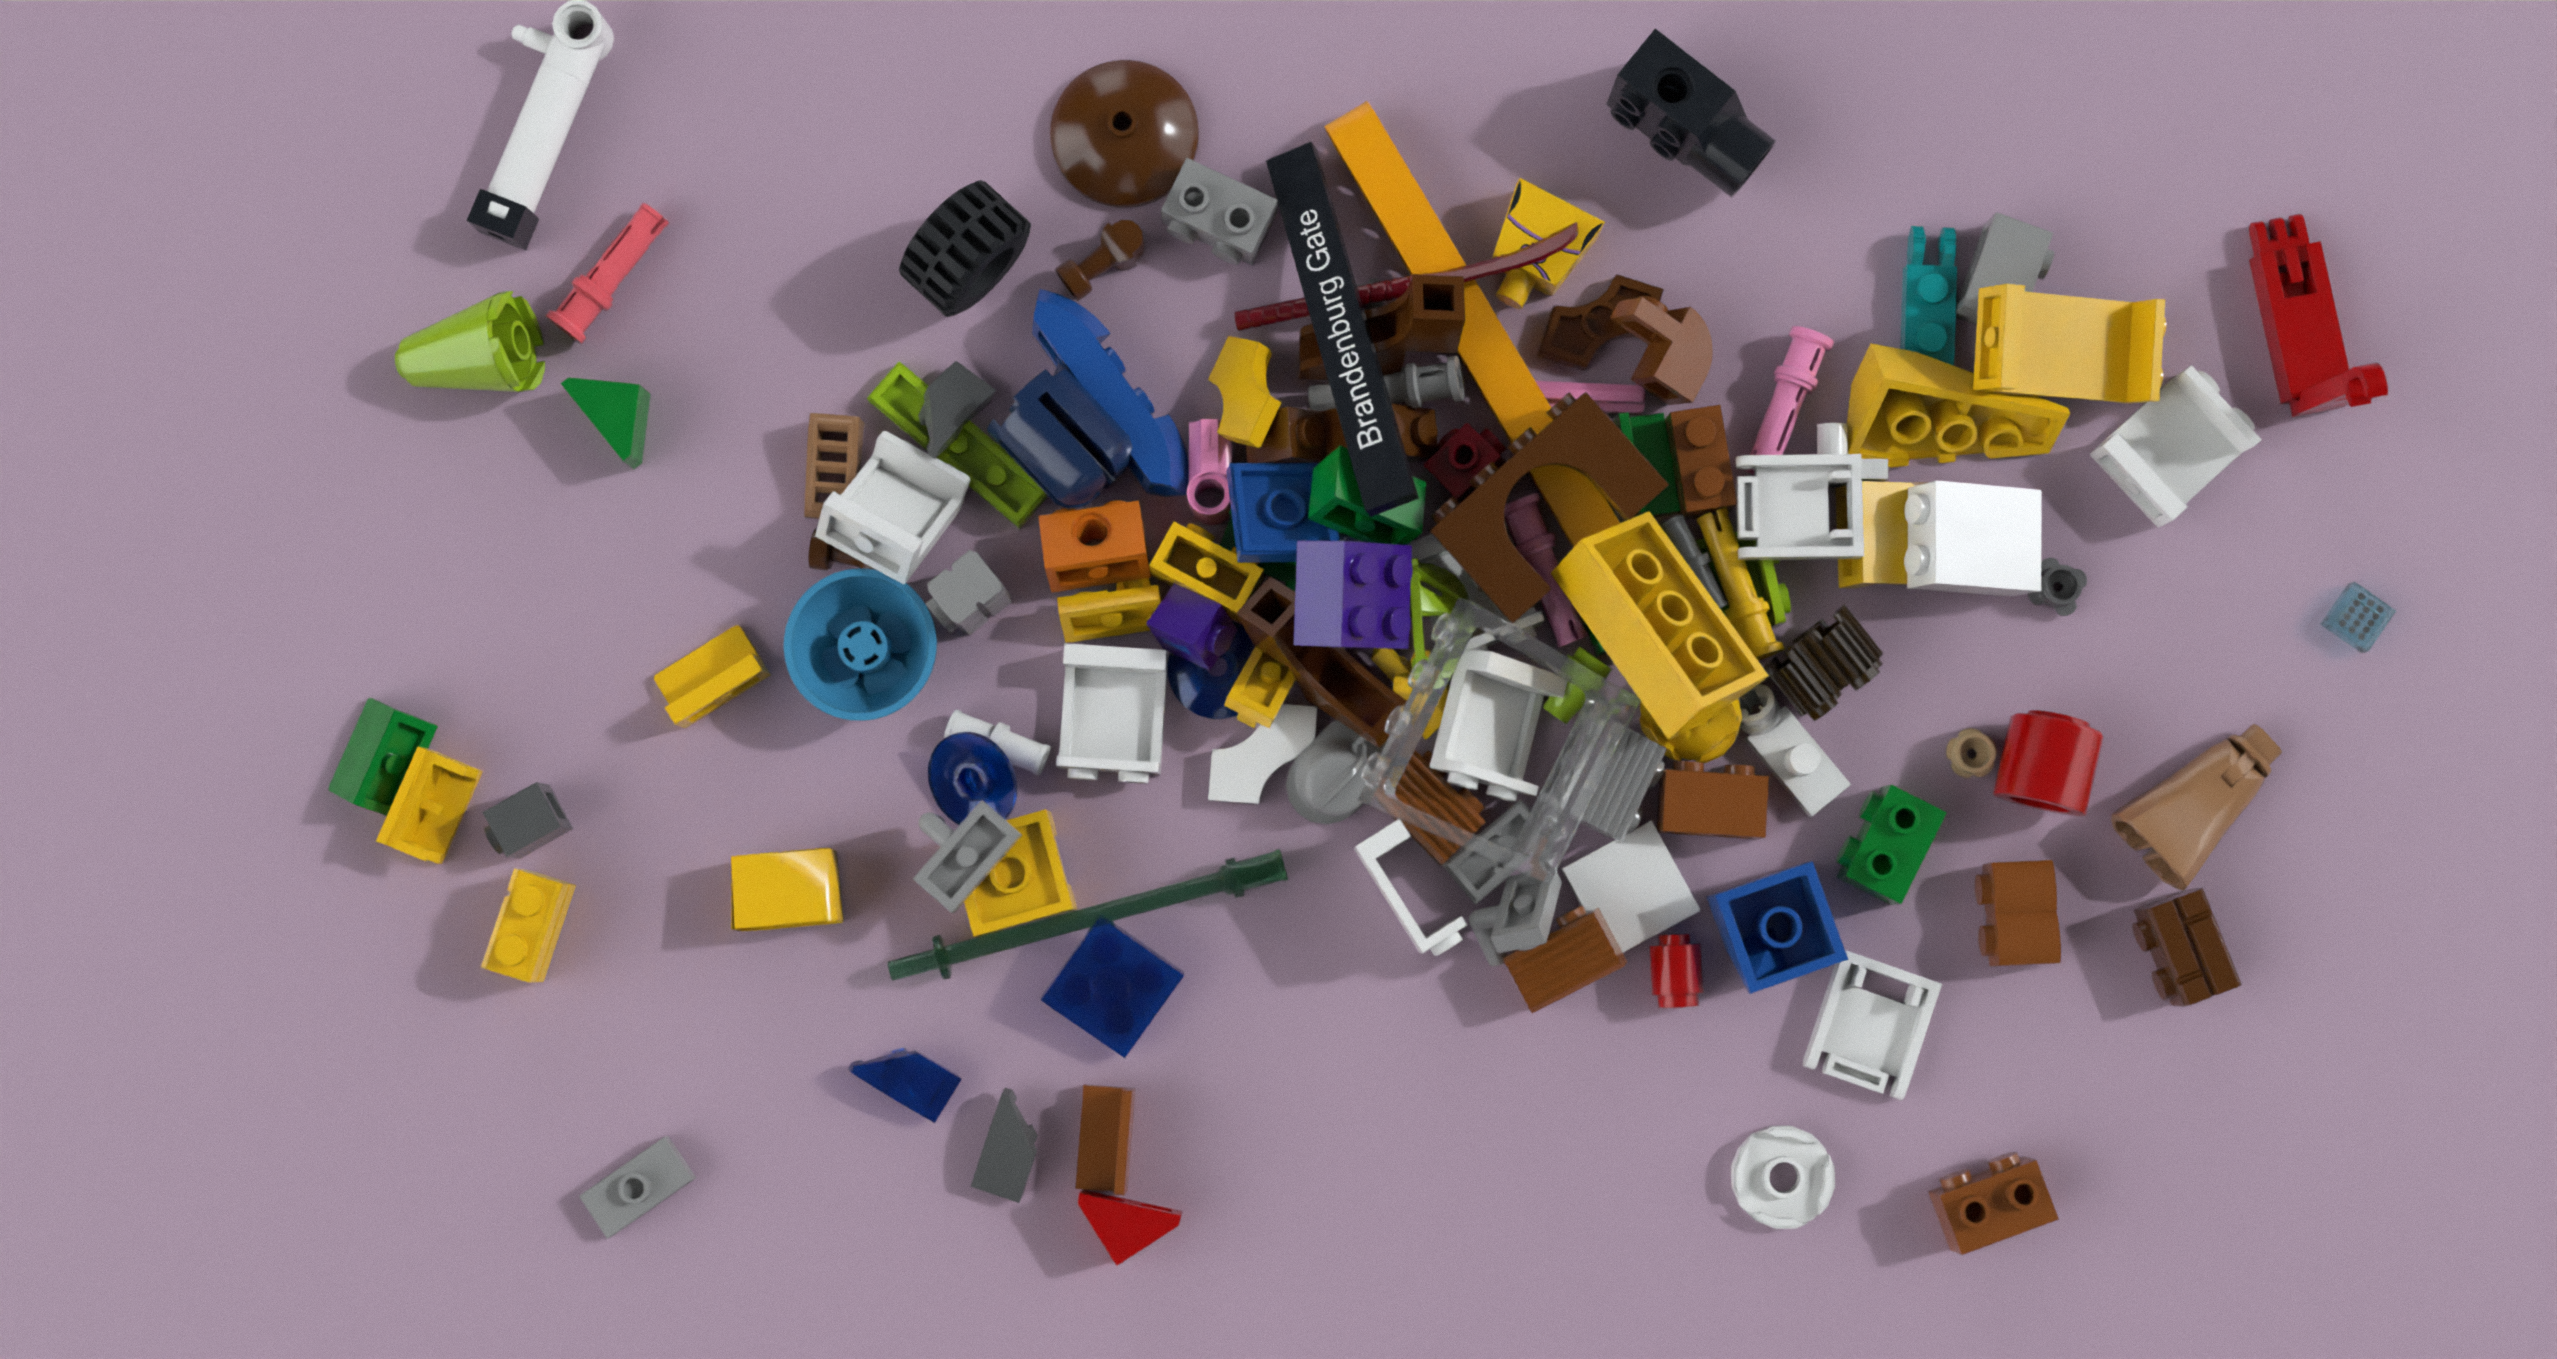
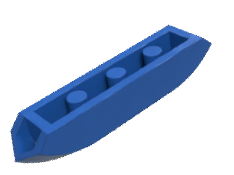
[1032,289,1189,497]

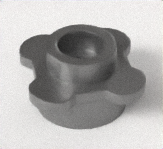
[2028,558,2087,616]

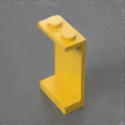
[1973,284,2166,404]

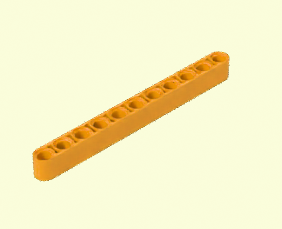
[1324,101,1620,548]

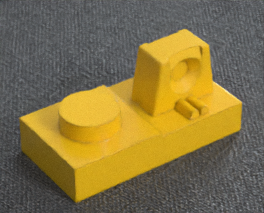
[1057,578,1161,643]
[1224,646,1296,729]

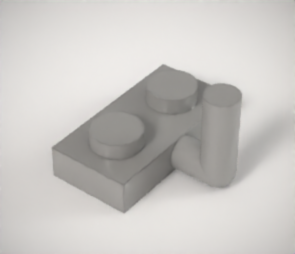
[913,800,1022,914]
[1469,866,1562,966]

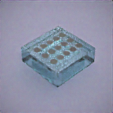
[2320,581,2396,653]

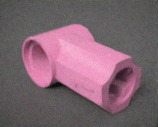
[1186,419,1233,525]

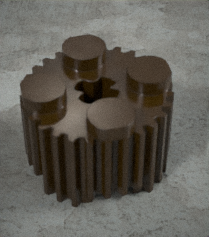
[1763,604,1883,721]

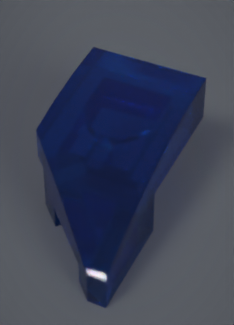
[848,1048,962,1123]

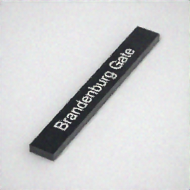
[1266,142,1419,517]

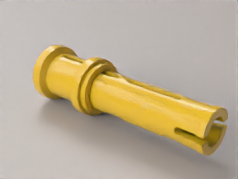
[1696,508,1785,661]

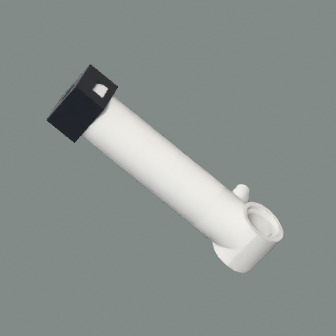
[466,0,614,251]

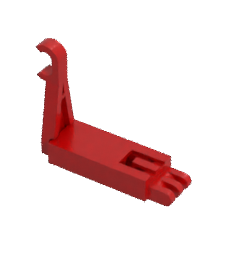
[2249,214,2388,417]

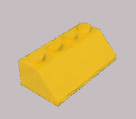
[1550,511,1769,740]

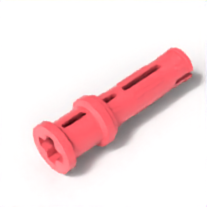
[545,203,669,344]

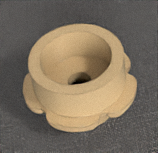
[1946,728,1997,778]

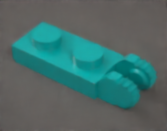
[1900,226,1957,366]

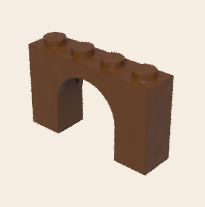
[1429,392,1669,623]

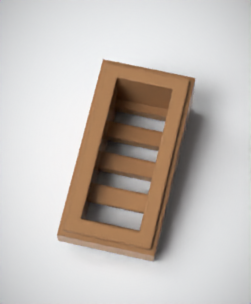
[804,413,865,519]

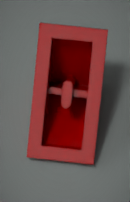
[1077,1189,1183,1266]

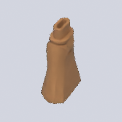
[2111,724,2282,890]

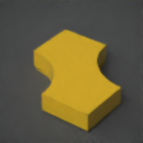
[1208,335,1281,448]

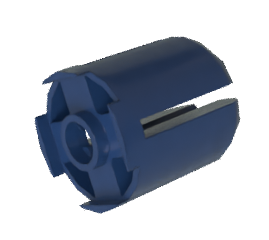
[987,362,1133,510]

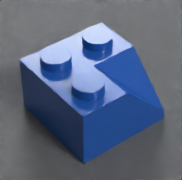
[1706,861,1848,994]

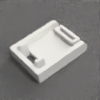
[1736,454,1864,560]
[1803,950,1942,1101]

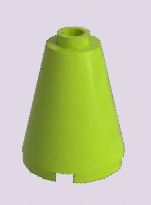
[395,291,545,392]

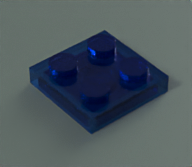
[1041,913,1184,1058]

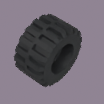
[899,180,1031,317]

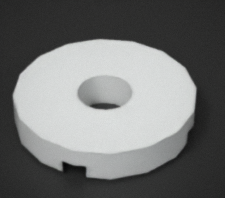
[1731,1125,1835,1229]

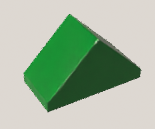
[561,377,651,469]

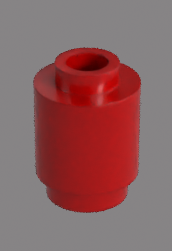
[1649,934,1704,1008]

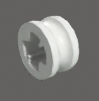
[1738,684,1781,735]

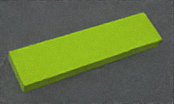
[866,361,1048,529]

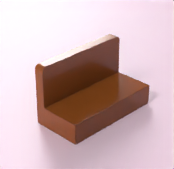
[1075,1084,1136,1196]

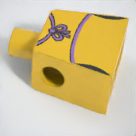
[1492,178,1605,309]

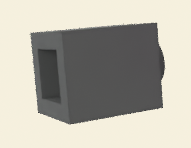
[482,782,573,859]

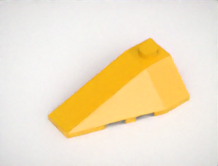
[1847,343,2070,468]

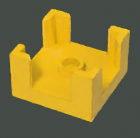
[964,809,1078,937]

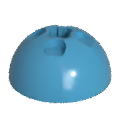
[784,568,937,721]

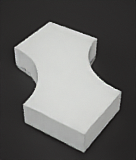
[1208,704,1317,805]

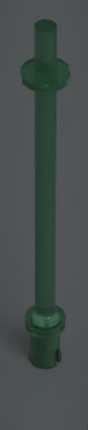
[887,849,1288,981]

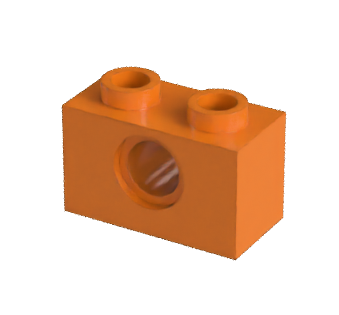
[1038,500,1151,593]

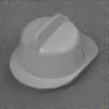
[1286,720,1395,824]

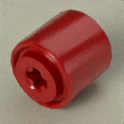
[1993,710,2104,816]

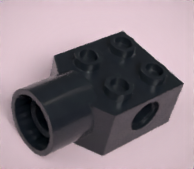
[1606,28,1776,198]

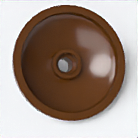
[1050,60,1199,208]

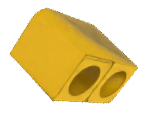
[731,848,844,931]

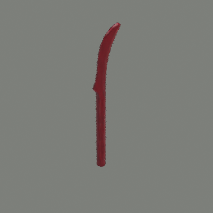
[1234,222,1579,331]

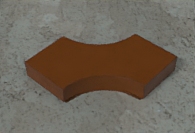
[1537,274,1664,371]

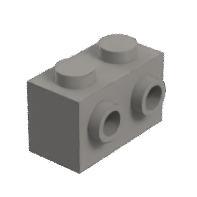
[1161,158,1278,265]

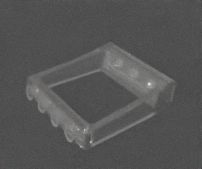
[1357,598,1641,885]

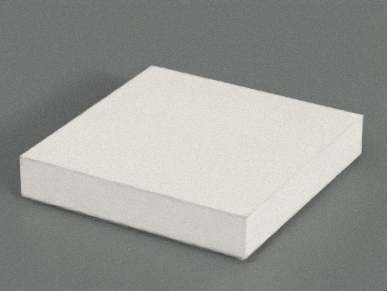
[1561,820,1701,952]

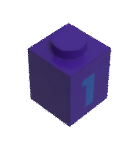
[1146,583,1238,671]

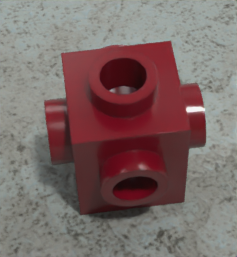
[1424,422,1507,503]

